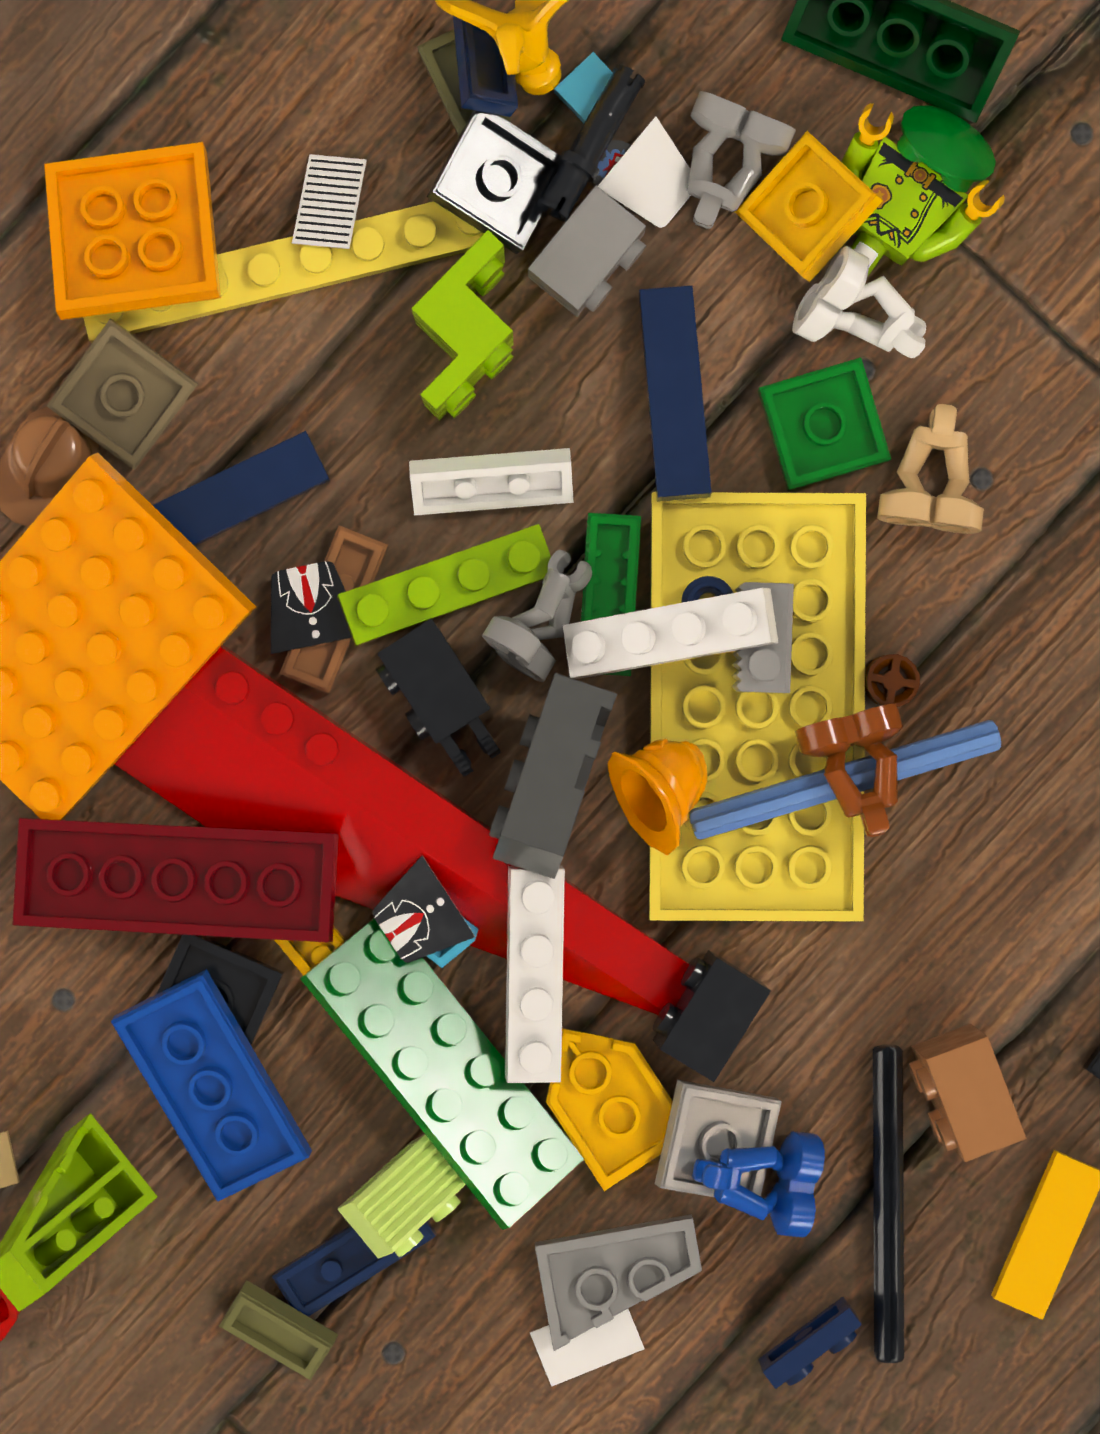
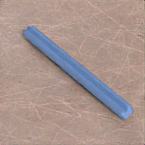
[689,720,1001,840]

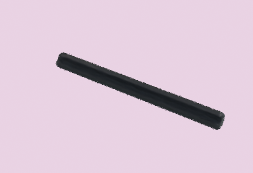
[873,1045,904,1363]

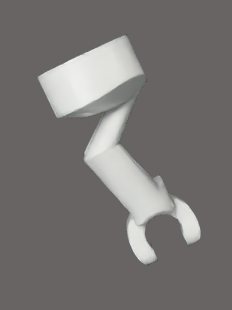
[792,246,926,358]

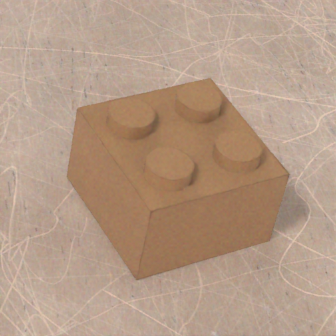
[908,1024,1027,1162]

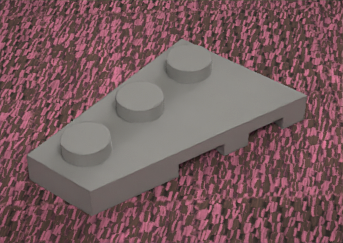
[535,1214,702,1351]

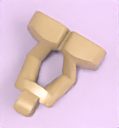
[877,404,984,534]

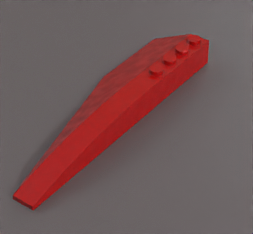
[115,644,690,1015]

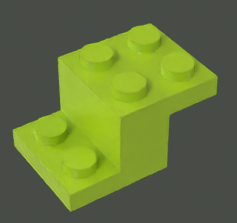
[411,230,514,421]

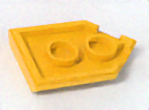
[546,1028,673,1191]

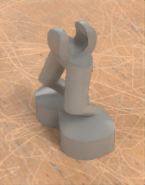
[687,91,796,229]
[482,550,592,683]

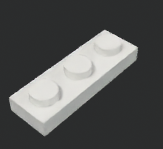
[409,448,574,515]

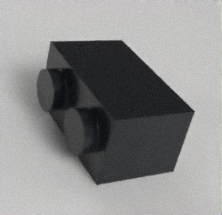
[652,950,771,1082]

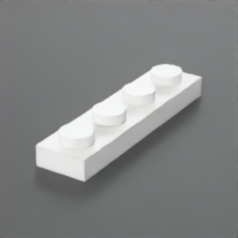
[563,587,778,679]
[505,866,565,1083]

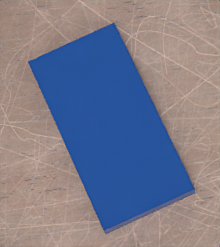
[111,969,312,1202]

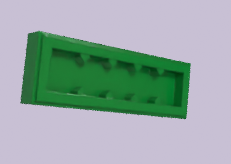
[581,513,641,676]

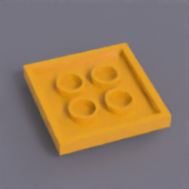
[44,142,221,320]

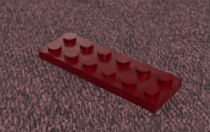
[12,818,339,942]

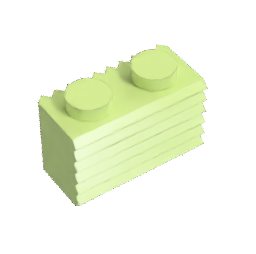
[338,1135,466,1259]

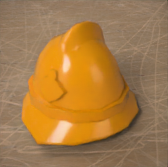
[607,739,707,856]

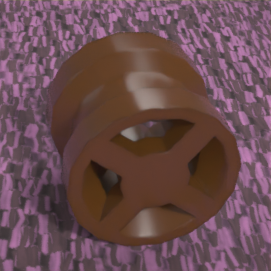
[865,654,920,707]

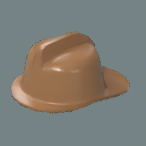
[0,406,99,527]

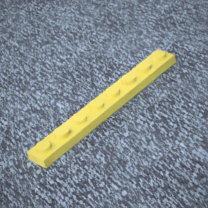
[83,201,484,343]

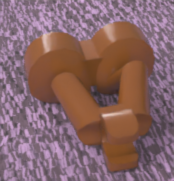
[795,703,903,837]

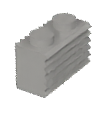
[732,582,794,693]

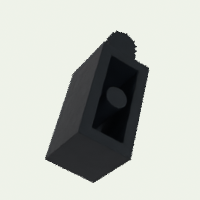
[376,618,502,777]

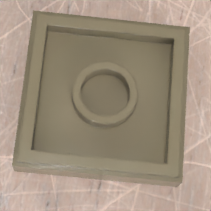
[47,318,198,470]

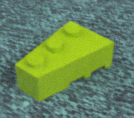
[0,1113,158,1312]

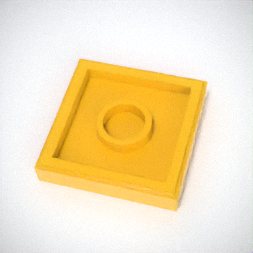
[735,131,883,283]

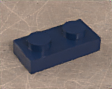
[758,1297,862,1389]

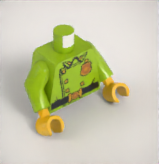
[841,103,1005,276]

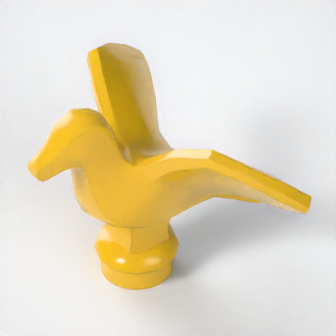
[435,0,569,95]

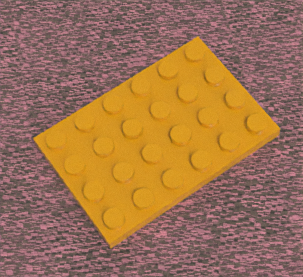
[0,453,257,820]

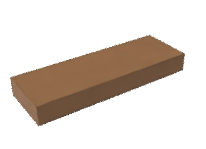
[279,526,389,694]

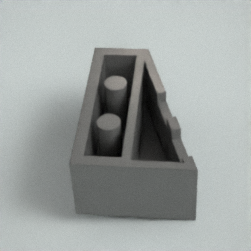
[489,673,617,879]

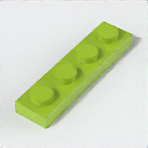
[337,524,551,646]

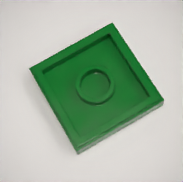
[758,357,891,491]

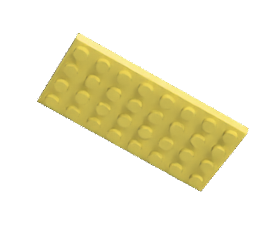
[649,492,866,921]

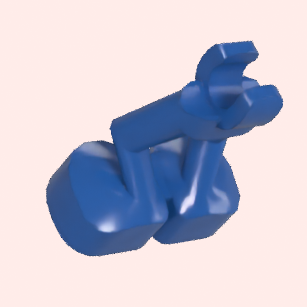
[692,1131,825,1238]

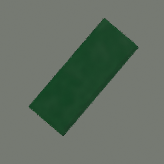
[781,0,1020,123]

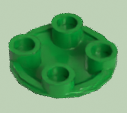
[897,105,996,193]

